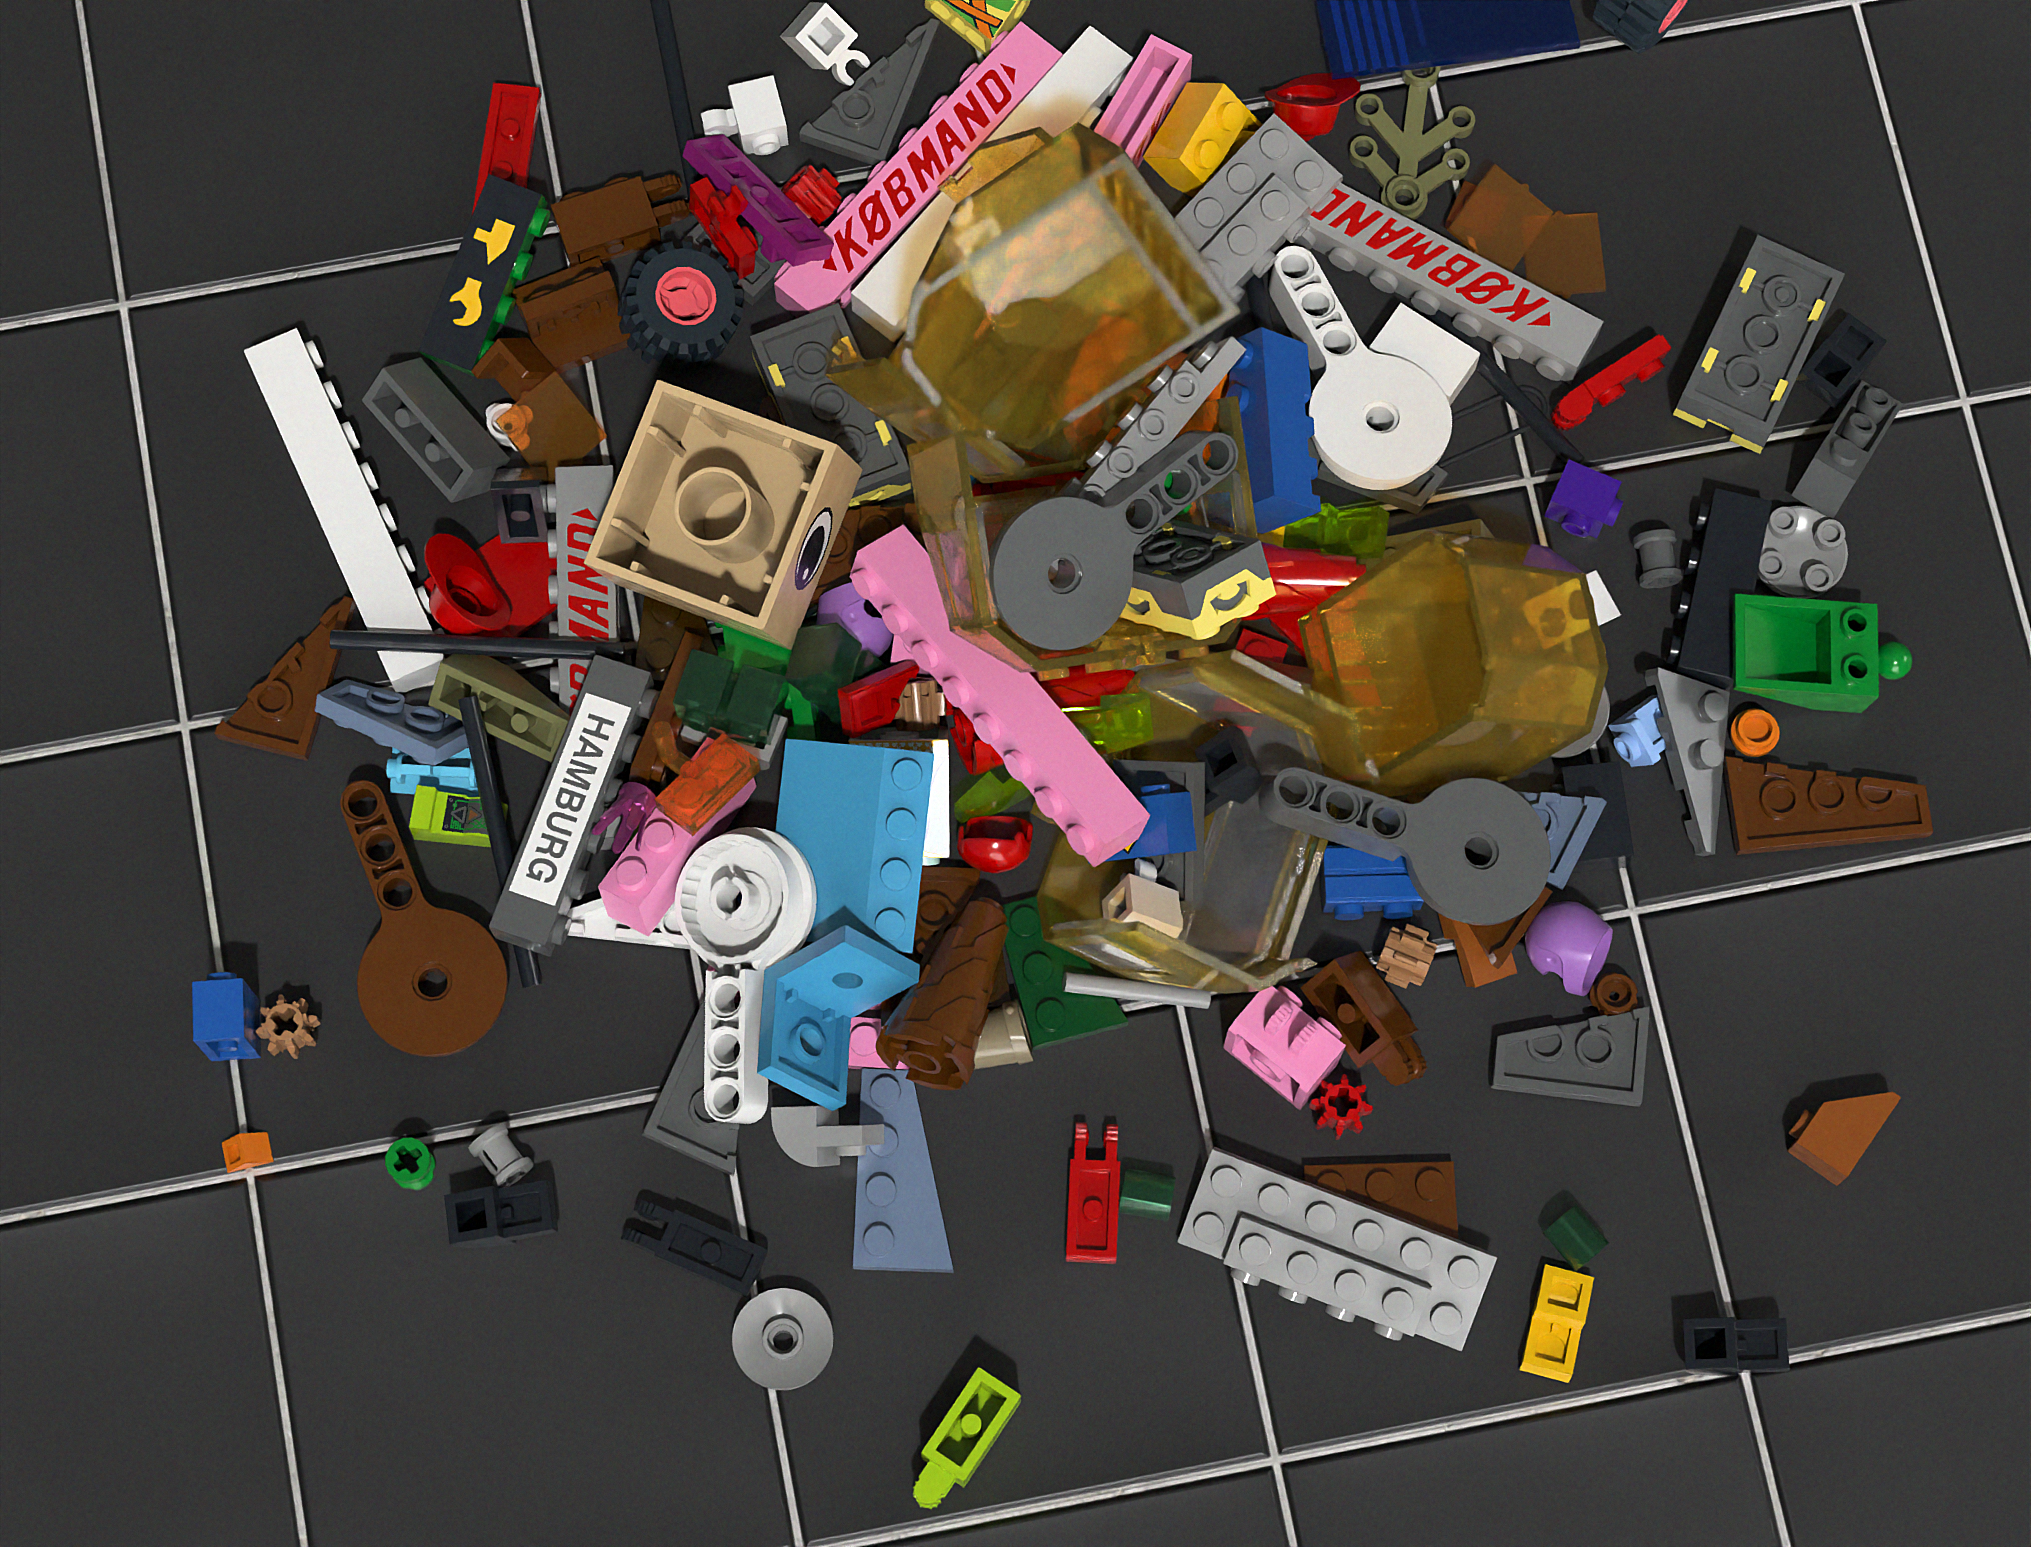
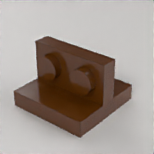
[512,256,631,376]

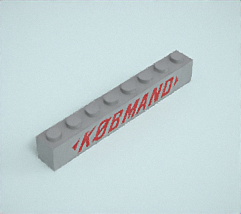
[1293,183,1604,385]
[547,465,625,850]

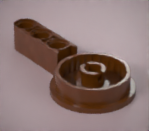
[340,780,508,1057]

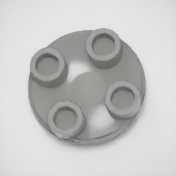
[1757,506,1848,599]

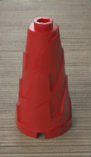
[1225,542,1367,624]
[945,662,1138,776]

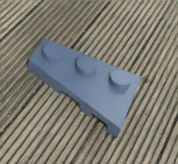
[315,679,490,766]
[1515,791,1607,890]

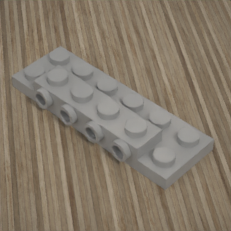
[1079,113,1343,351]
[1048,336,1246,580]
[1178,1146,1497,1351]

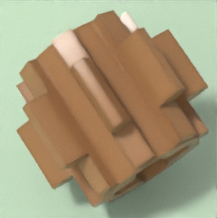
[894,677,946,732]
[1376,923,1438,989]
[256,995,321,1059]

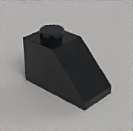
[490,466,550,544]

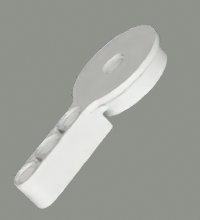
[1268,246,1452,490]
[675,827,817,1124]

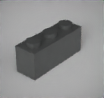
[362,357,510,503]

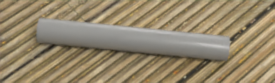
[1062,972,1211,1009]

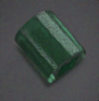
[1119,1168,1176,1222]
[1543,1205,1609,1272]

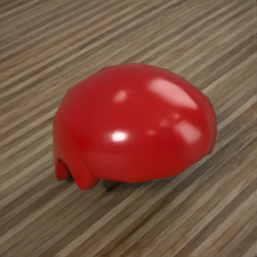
[957,816,1033,874]

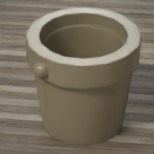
[974,999,1034,1070]

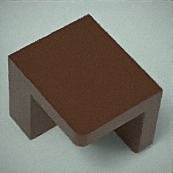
[471,338,557,406]

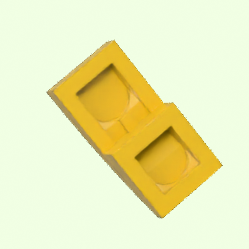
[1519,1264,1594,1383]

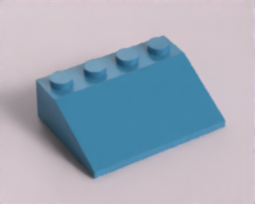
[775,739,935,953]

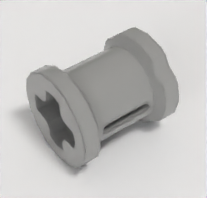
[468,1123,534,1189]

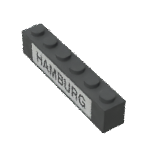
[489,654,659,957]

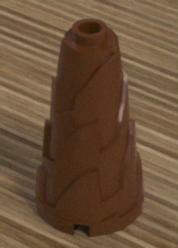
[875,897,1009,1090]

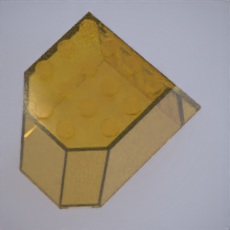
[901,122,1240,450]
[1298,530,1609,797]

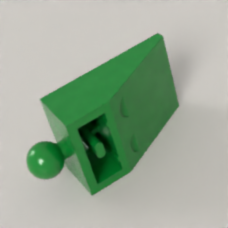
[1732,594,1913,713]

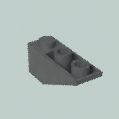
[1791,380,1903,519]

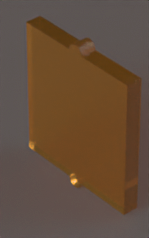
[1447,164,1553,272]
[1520,211,1606,299]
[494,371,607,484]

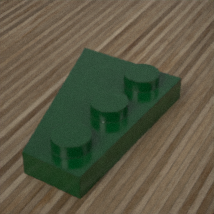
[1001,895,1129,1051]

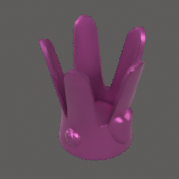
[591,782,657,854]

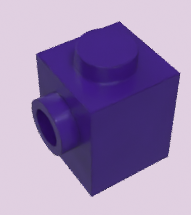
[1544,460,1624,539]

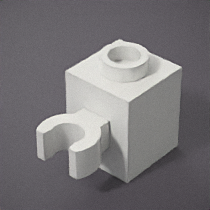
[780,2,870,86]
[701,75,789,155]
[1102,858,1183,957]

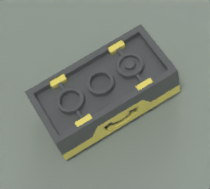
[1673,235,1845,454]
[750,303,911,510]
[1119,518,1276,640]

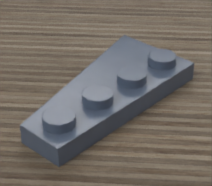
[853,1068,954,1273]

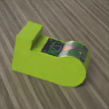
[409,785,508,847]

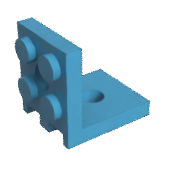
[757,925,920,1111]

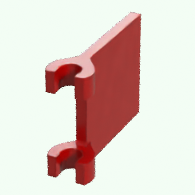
[424,534,558,659]

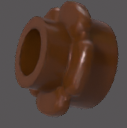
[1589,972,1638,1017]

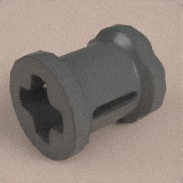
[1633,529,1683,589]

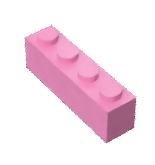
[598,737,757,937]

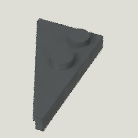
[799,18,940,166]
[1645,667,1730,857]

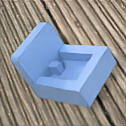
[1608,695,1666,767]

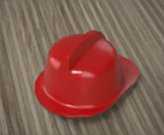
[1265,73,1361,142]
[424,533,511,636]

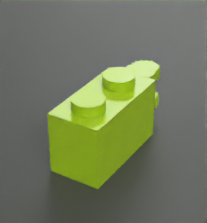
[913,1367,1021,1510]

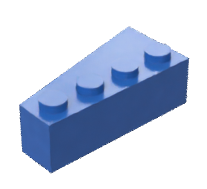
[1216,327,1321,534]

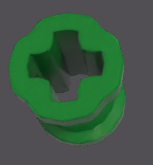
[385,1138,436,1190]

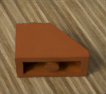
[1787,1092,1901,1186]

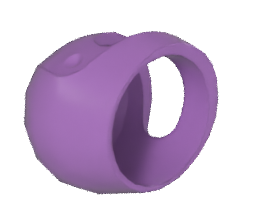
[816,582,894,664]
[1525,901,1613,996]

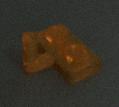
[651,721,761,836]

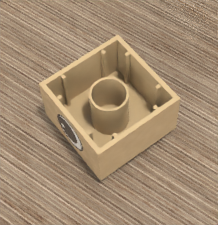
[584,379,863,650]

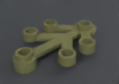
[1348,48,1475,220]

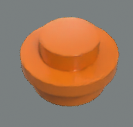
[1730,708,1780,757]

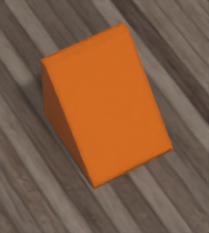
[222,1132,274,1173]

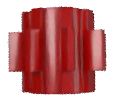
[781,164,842,226]
[1309,1074,1373,1140]

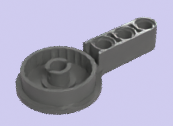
[986,429,1238,650]
[1258,767,1551,925]

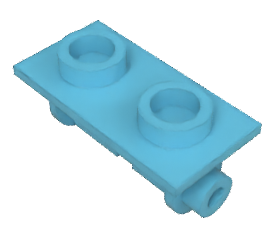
[387,747,491,797]

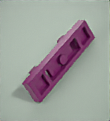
[683,134,834,267]

